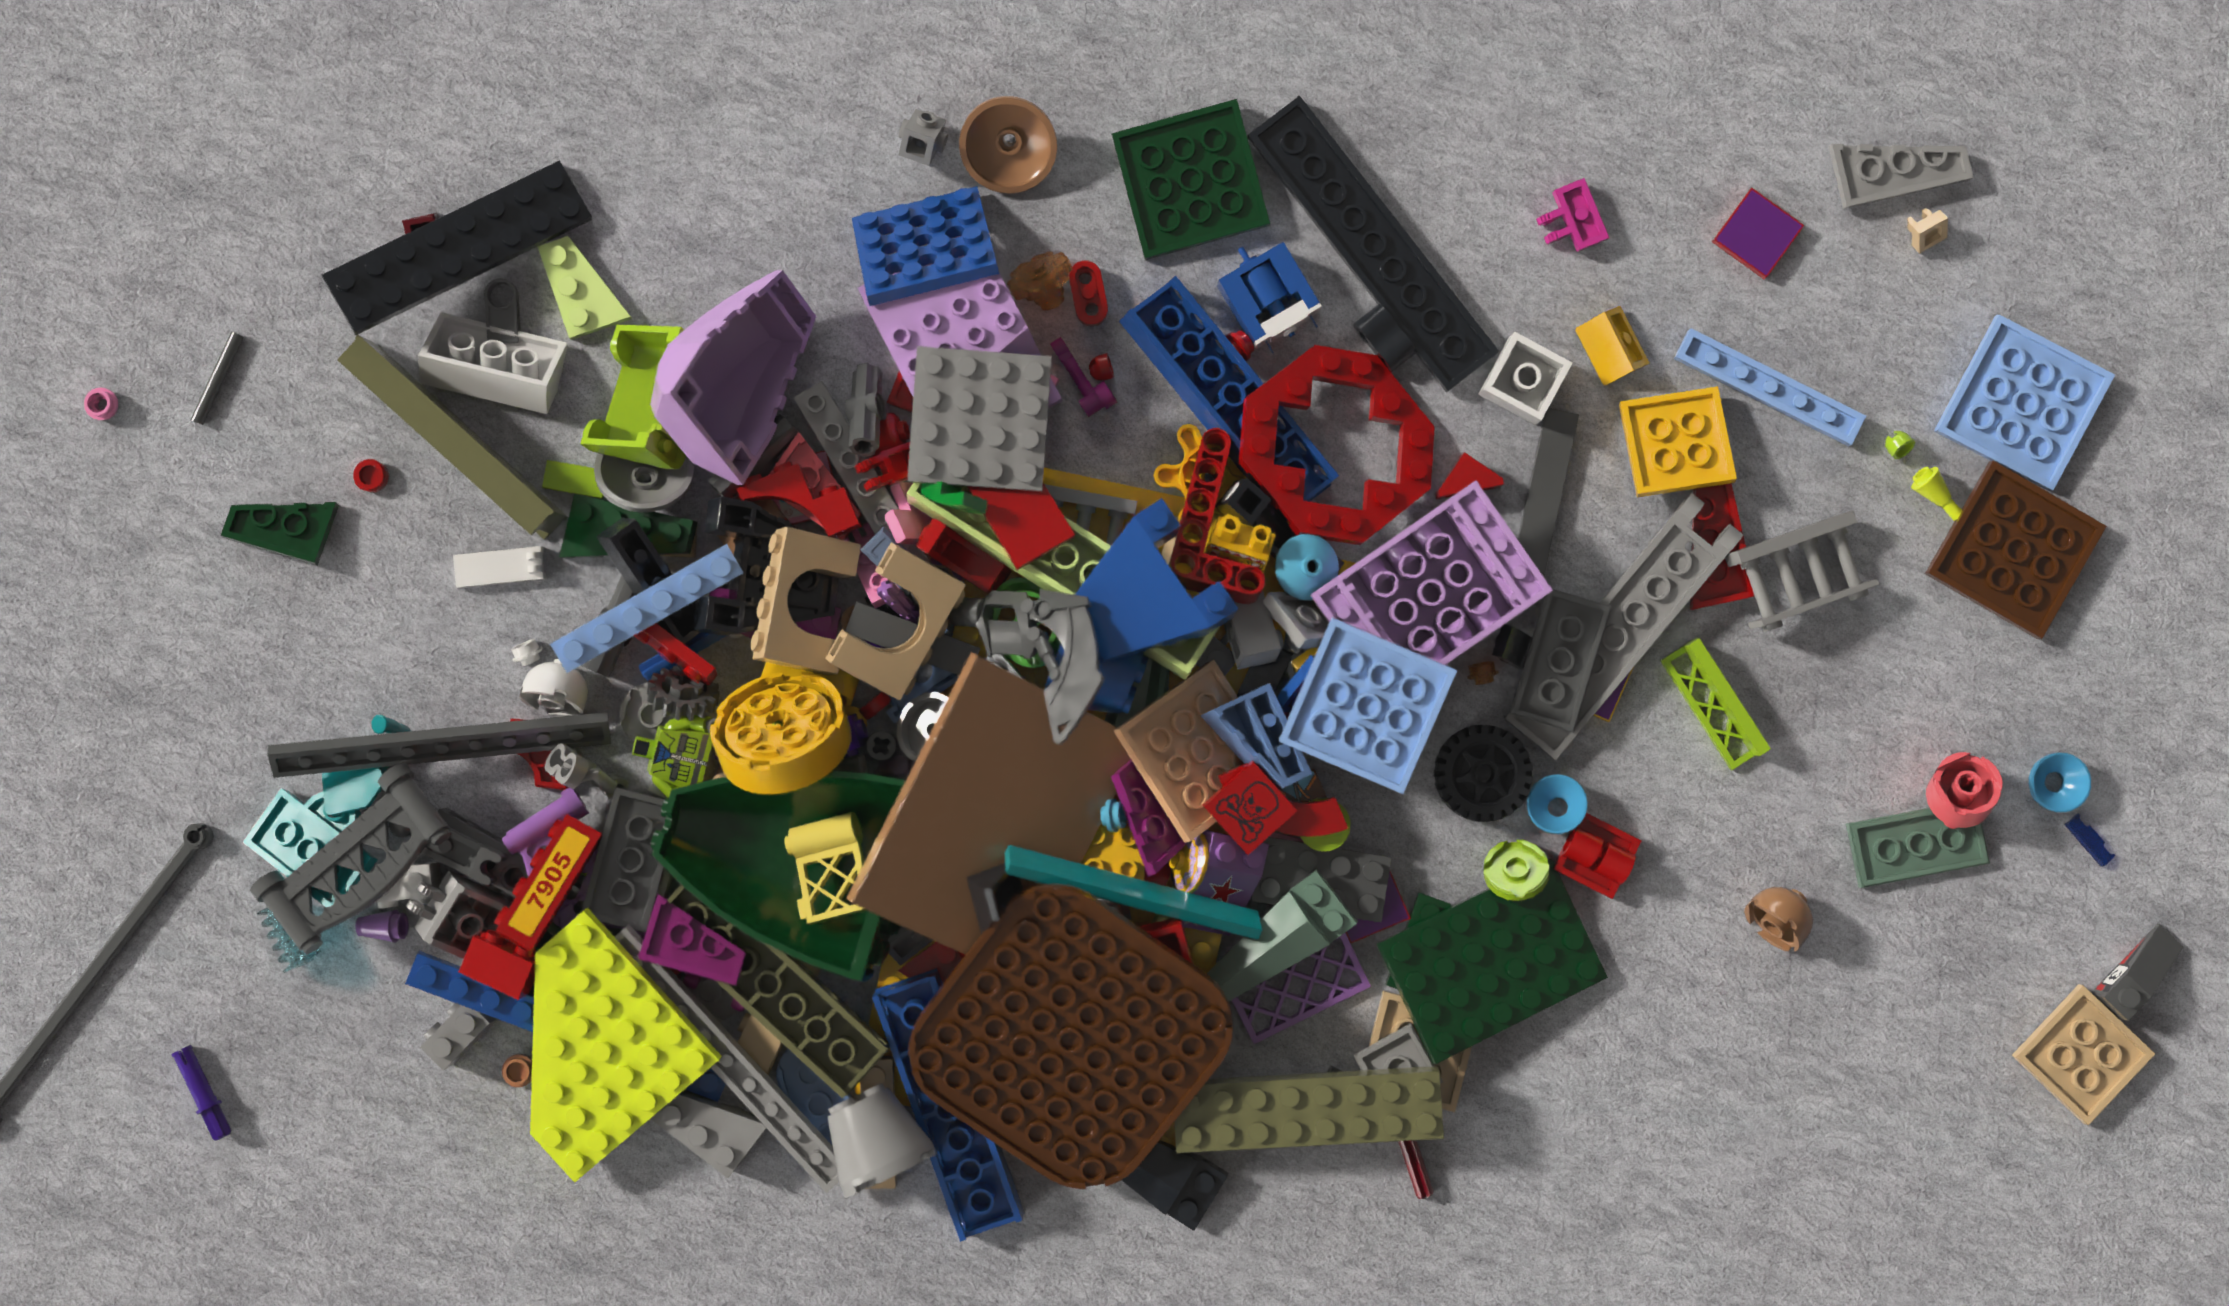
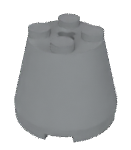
[827,1083,937,1198]

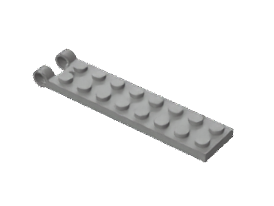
[1504,493,1743,760]

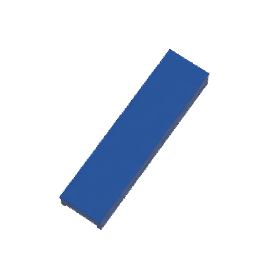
[1119,276,1339,521]
[872,968,1025,1242]

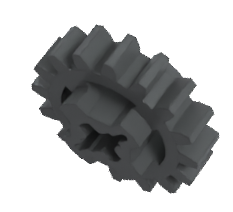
[647,666,720,721]

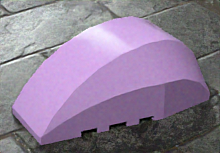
[650,270,816,485]

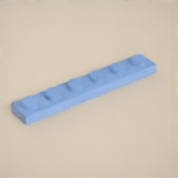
[1674,328,1866,446]
[550,544,744,673]

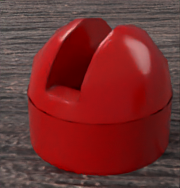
[1089,353,1114,381]

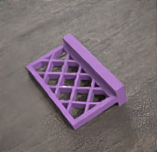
[1232,933,1371,1044]

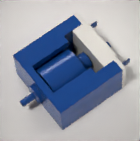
[1217,242,1322,354]

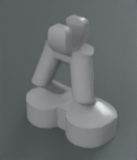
[545,743,628,800]

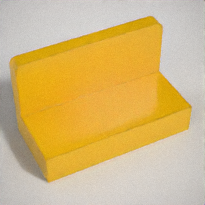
[1576,306,1650,385]

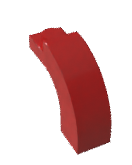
[915,518,1012,594]

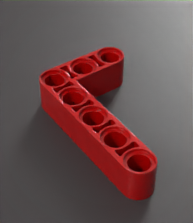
[1169,428,1265,604]

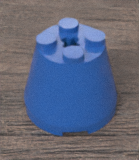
[1044,644,1148,714]

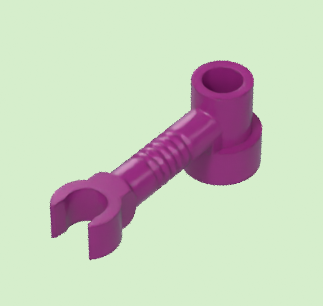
[1050,337,1118,417]

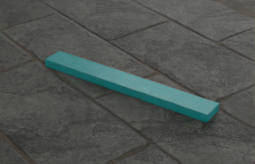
[1005,845,1262,939]

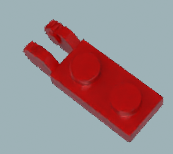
[854,442,910,492]

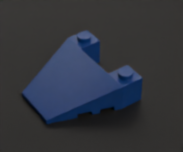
[1074,498,1239,662]

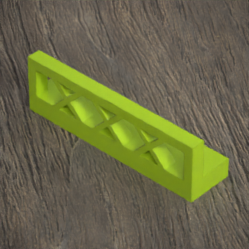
[1660,638,1771,770]

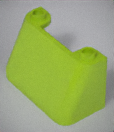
[580,325,686,469]

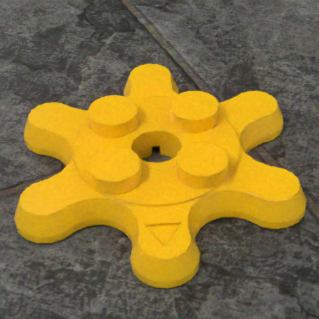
[1153,424,1246,523]

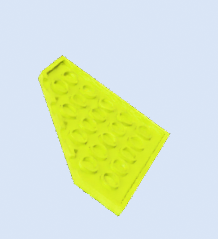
[530,907,722,1183]

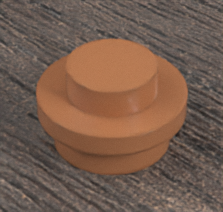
[502,1054,532,1087]

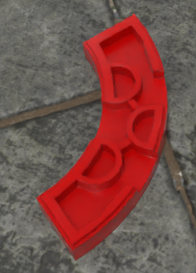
[1217,762,1348,837]

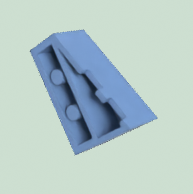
[1200,683,1312,789]

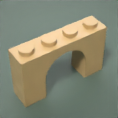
[751,527,861,675]
[826,542,966,701]

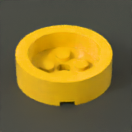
[710,672,851,794]

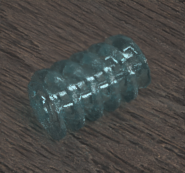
[256,907,321,974]

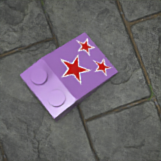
[1182,830,1269,936]

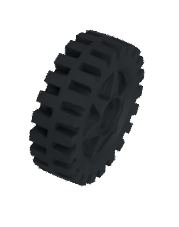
[1434,725,1533,822]

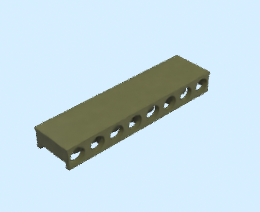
[337,335,568,540]
[649,885,890,1098]

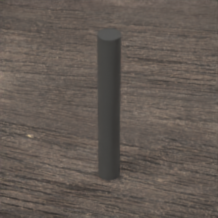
[190,331,244,425]

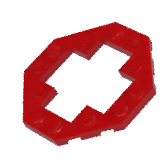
[1239,345,1435,545]

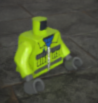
[632,715,717,798]

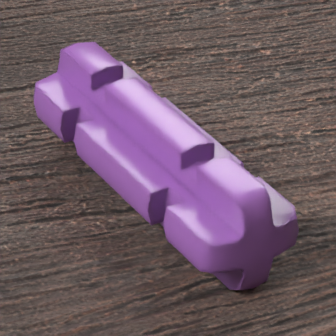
[877,580,919,623]

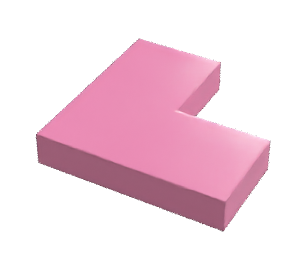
[884,482,933,545]

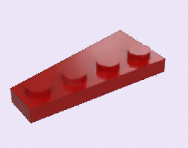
[1690,483,1755,610]

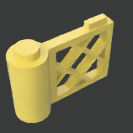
[784,812,866,925]

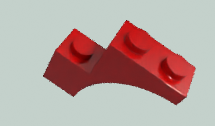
[737,461,862,538]

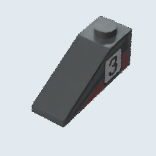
[2091,924,2183,1021]

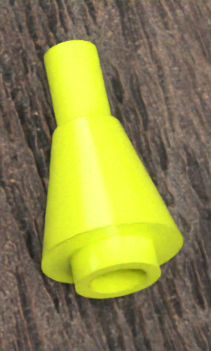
[1911,467,1962,520]

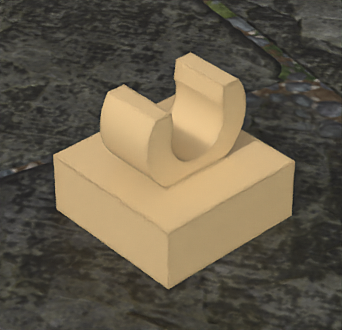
[1907,208,1948,254]

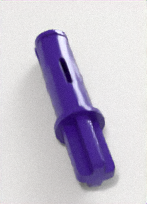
[171,1045,231,1141]

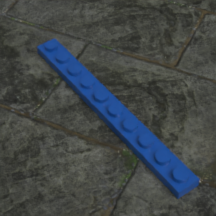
[405,951,726,1102]

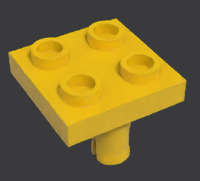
[1081,821,1145,881]

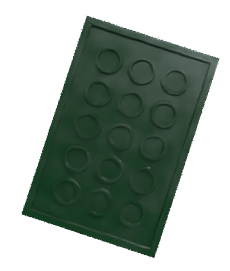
[1376,859,1608,1064]

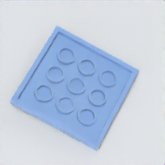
[1934,315,2115,491]
[1279,617,1457,794]

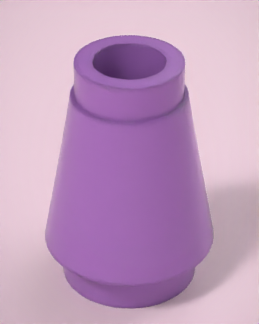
[355,910,409,943]

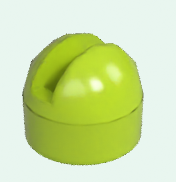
[1885,431,1915,460]

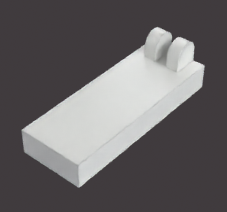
[453,546,546,588]

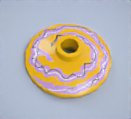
[1169,833,1209,893]

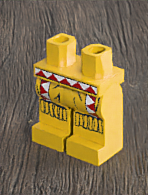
[1204,514,1276,591]

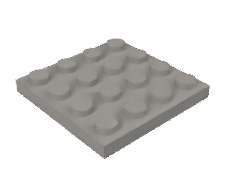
[907,346,1052,491]

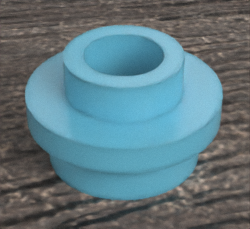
[1100,799,1127,833]

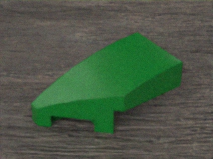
[921,481,988,514]

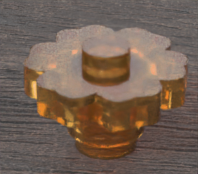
[1007,251,1073,310]

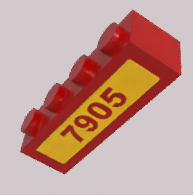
[494,814,602,954]

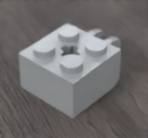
[406,871,511,959]

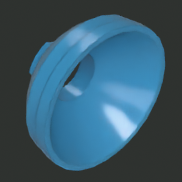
[2028,753,2091,812]
[1527,774,1588,835]

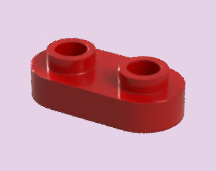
[1069,260,1108,326]

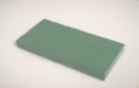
[1846,807,1990,888]

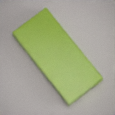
[542,460,604,499]

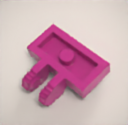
[1536,178,1609,252]

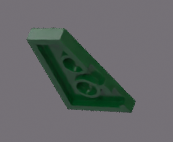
[220,502,339,566]

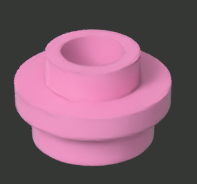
[84,388,118,421]

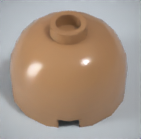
[1744,887,1813,951]

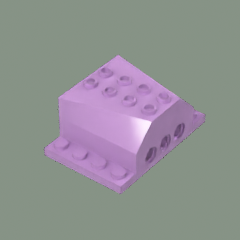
[858,236,1062,408]
[1310,481,1553,665]

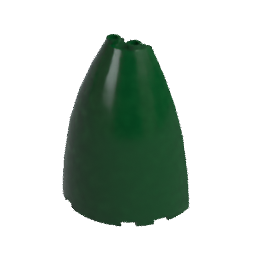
[651,771,906,982]

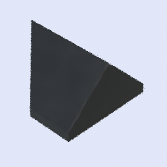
[966,863,1023,934]

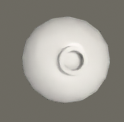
[519,659,588,717]

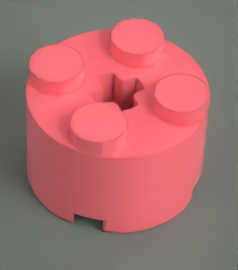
[1926,752,2003,829]

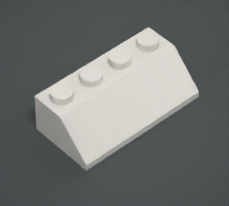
[418,312,567,414]

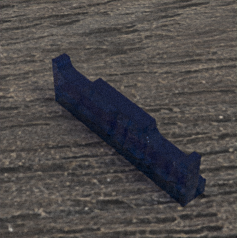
[2064,813,2115,867]

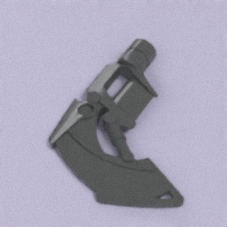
[948,589,1104,745]

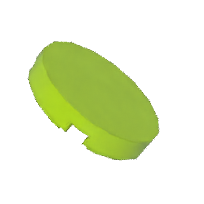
[1483,840,1549,901]

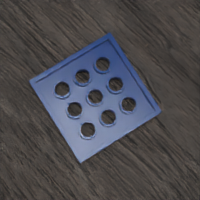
[852,186,999,306]

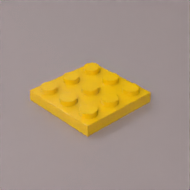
[1619,386,1737,498]

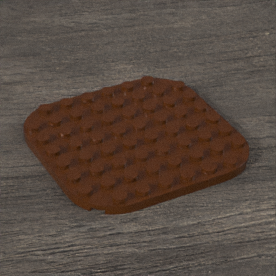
[908,884,1233,1189]

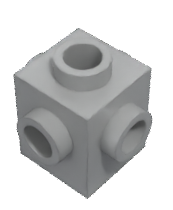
[898,109,948,166]

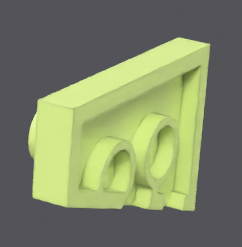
[538,236,633,340]

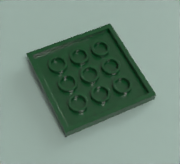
[1111,99,1270,260]

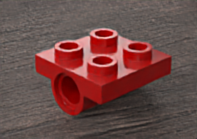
[1553,813,1642,899]

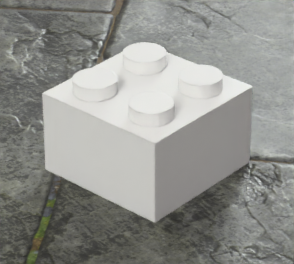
[1478,332,1572,425]

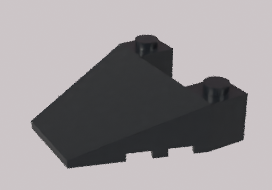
[693,497,839,635]

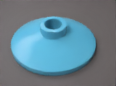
[1275,534,1339,600]

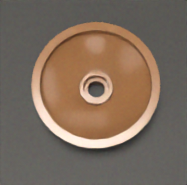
[959,96,1057,194]

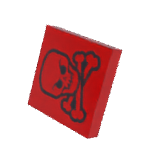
[1203,760,1298,855]

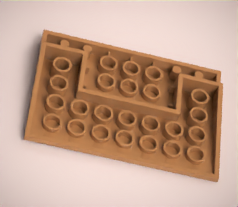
[847,653,1131,955]

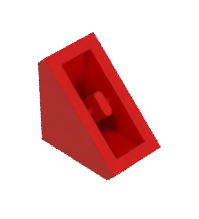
[1435,452,1504,500]

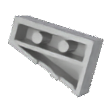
[650,1090,767,1178]

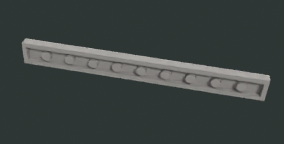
[615,924,839,1193]

